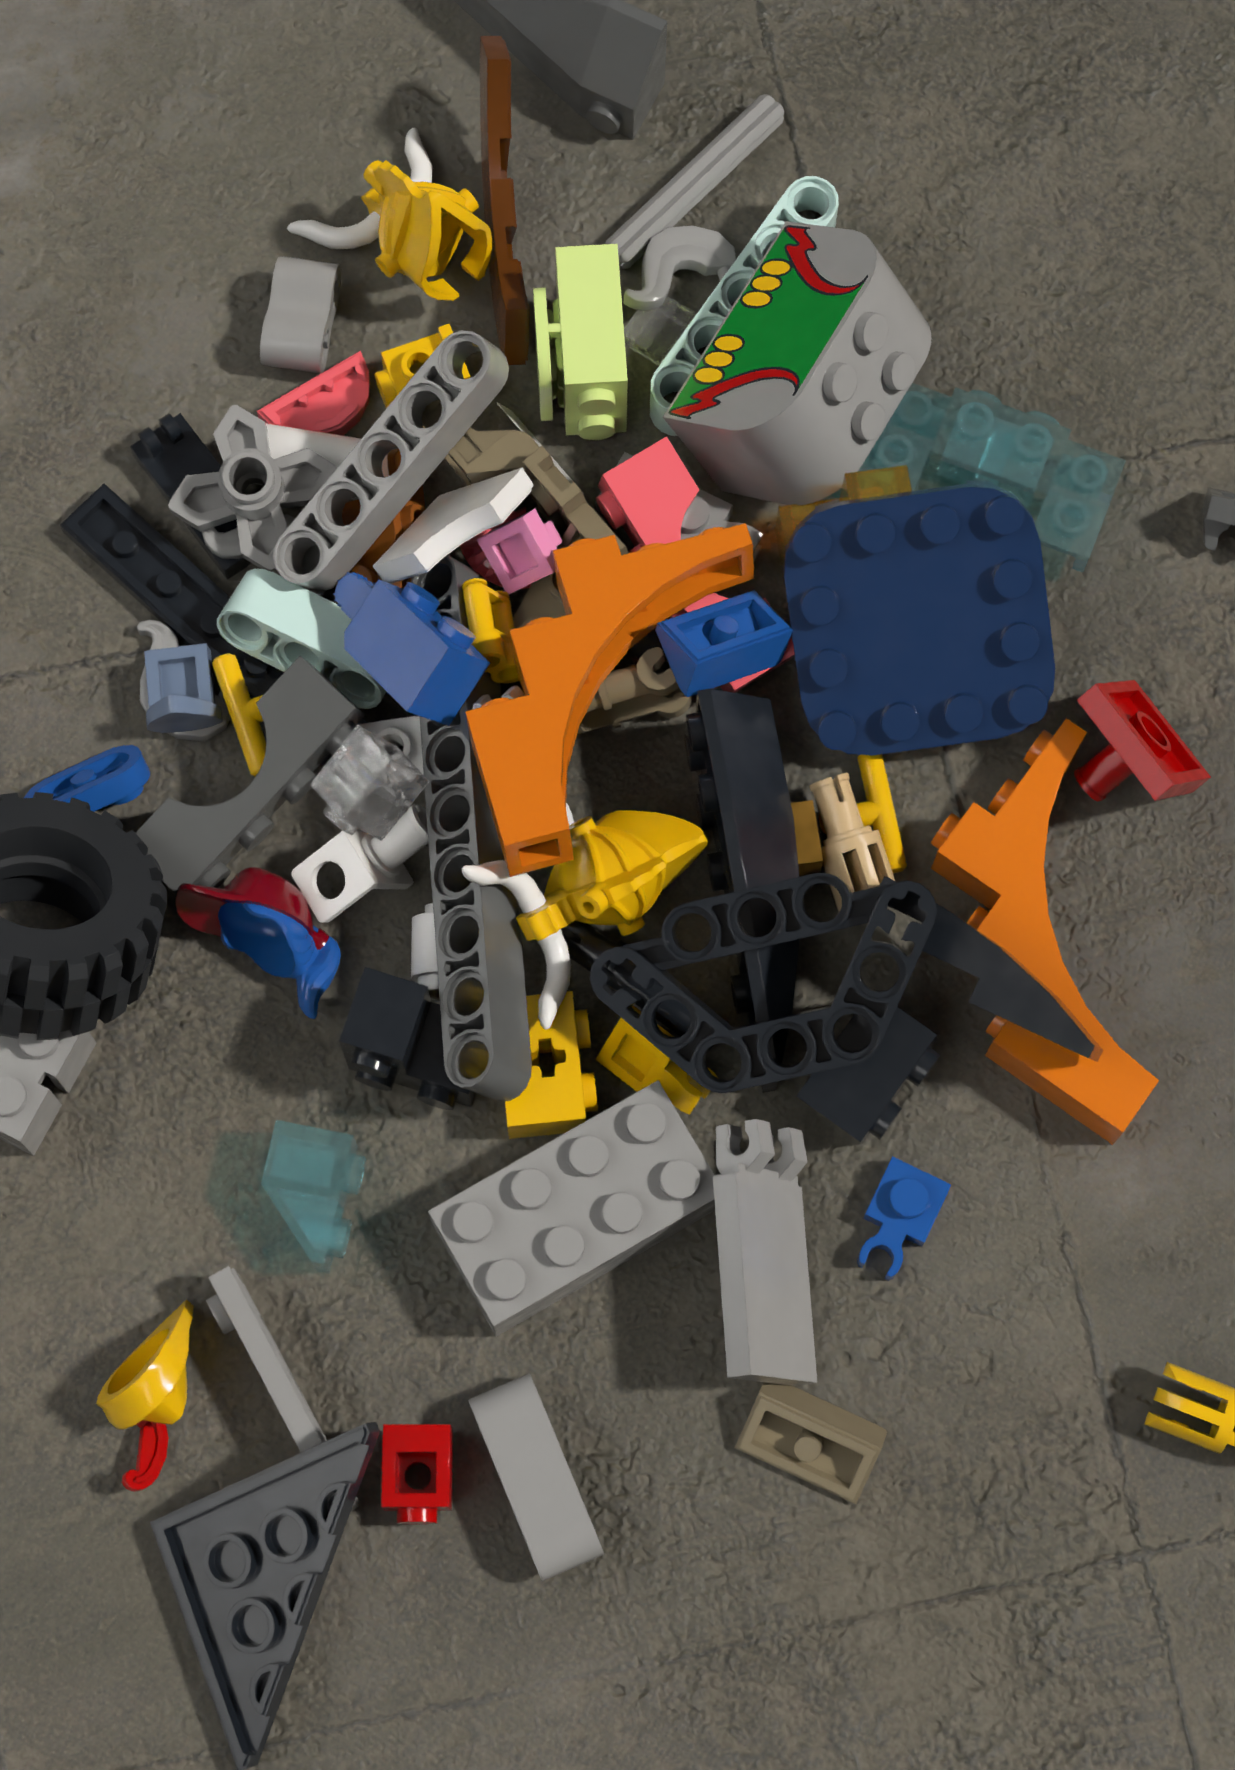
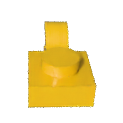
[595,1006,718,1114]

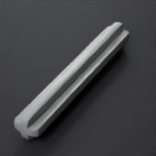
[605,94,785,269]

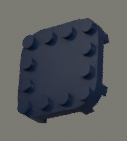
[784,480,1055,755]

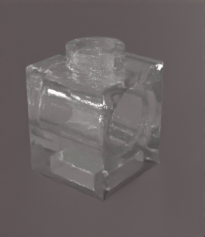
[310,725,430,841]

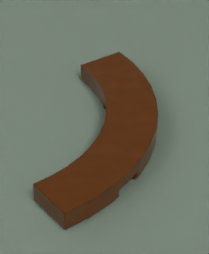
[480,36,530,365]

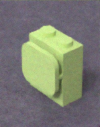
[533,244,628,440]

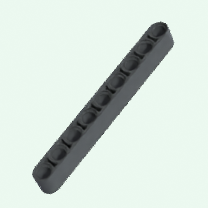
[411,555,532,1101]

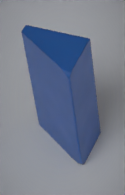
[655,590,793,697]

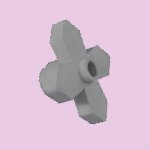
[168,405,337,573]

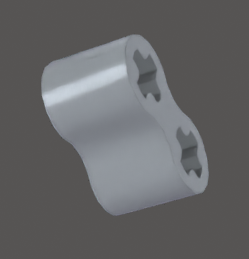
[260,256,341,374]

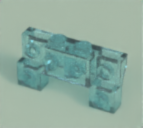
[852,383,1126,572]

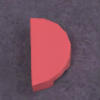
[257,351,370,436]

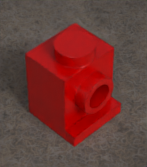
[381,1424,453,1525]

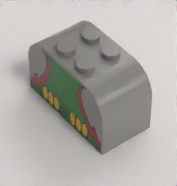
[663,221,931,505]

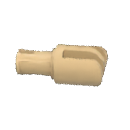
[809,773,895,913]

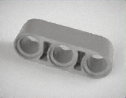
[468,1374,604,1581]

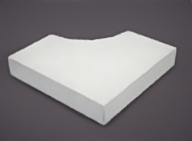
[373,468,534,584]

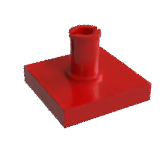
[1074,680,1211,802]

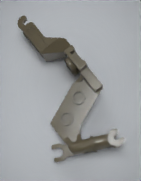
[422,400,692,735]

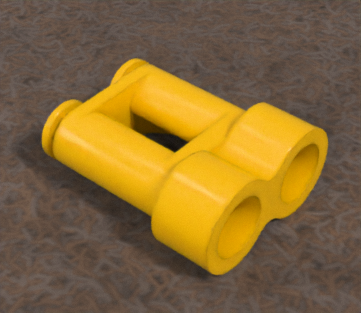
[462,578,520,684]

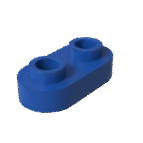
[24,745,151,812]

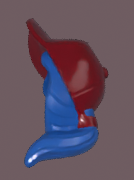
[176,867,341,1019]

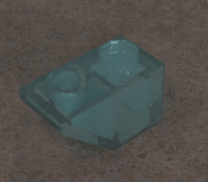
[261,1120,366,1274]

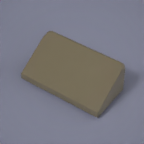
[734,1382,887,1504]

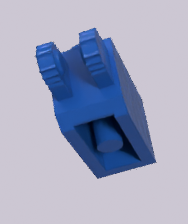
[333,572,491,726]

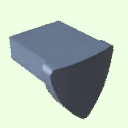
[144,643,223,733]

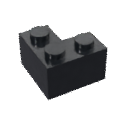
[339,967,476,1110]

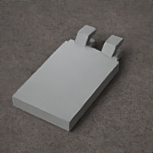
[713,1119,817,1386]

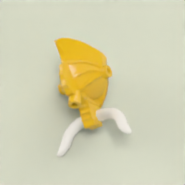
[287,128,492,301]
[462,810,708,1030]

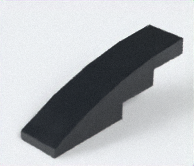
[880,876,1103,1062]

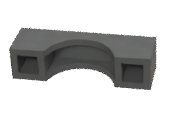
[136,656,365,893]

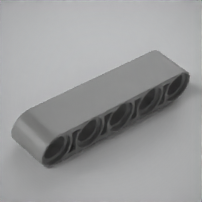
[273,330,509,591]

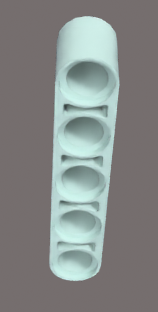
[650,176,839,436]

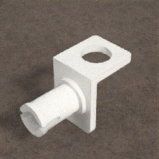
[292,804,428,923]

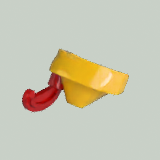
[96,1299,194,1492]

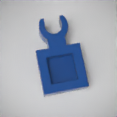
[857,1156,951,1281]

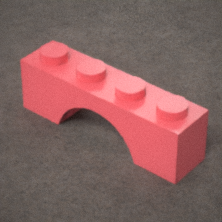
[596,436,795,693]

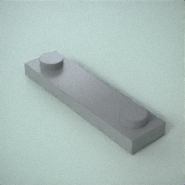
[206,1266,360,1512]

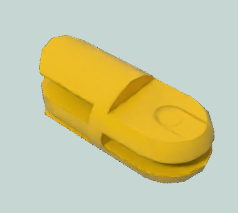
[1144,1362,1235,1454]

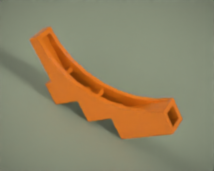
[465,523,754,877]
[931,718,1159,1145]

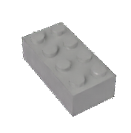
[428,1080,715,1337]

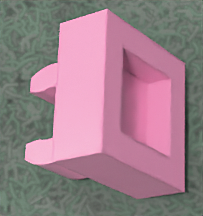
[477,509,563,594]

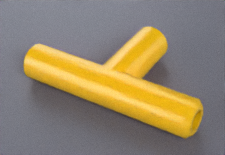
[212,653,266,777]
[818,754,907,874]

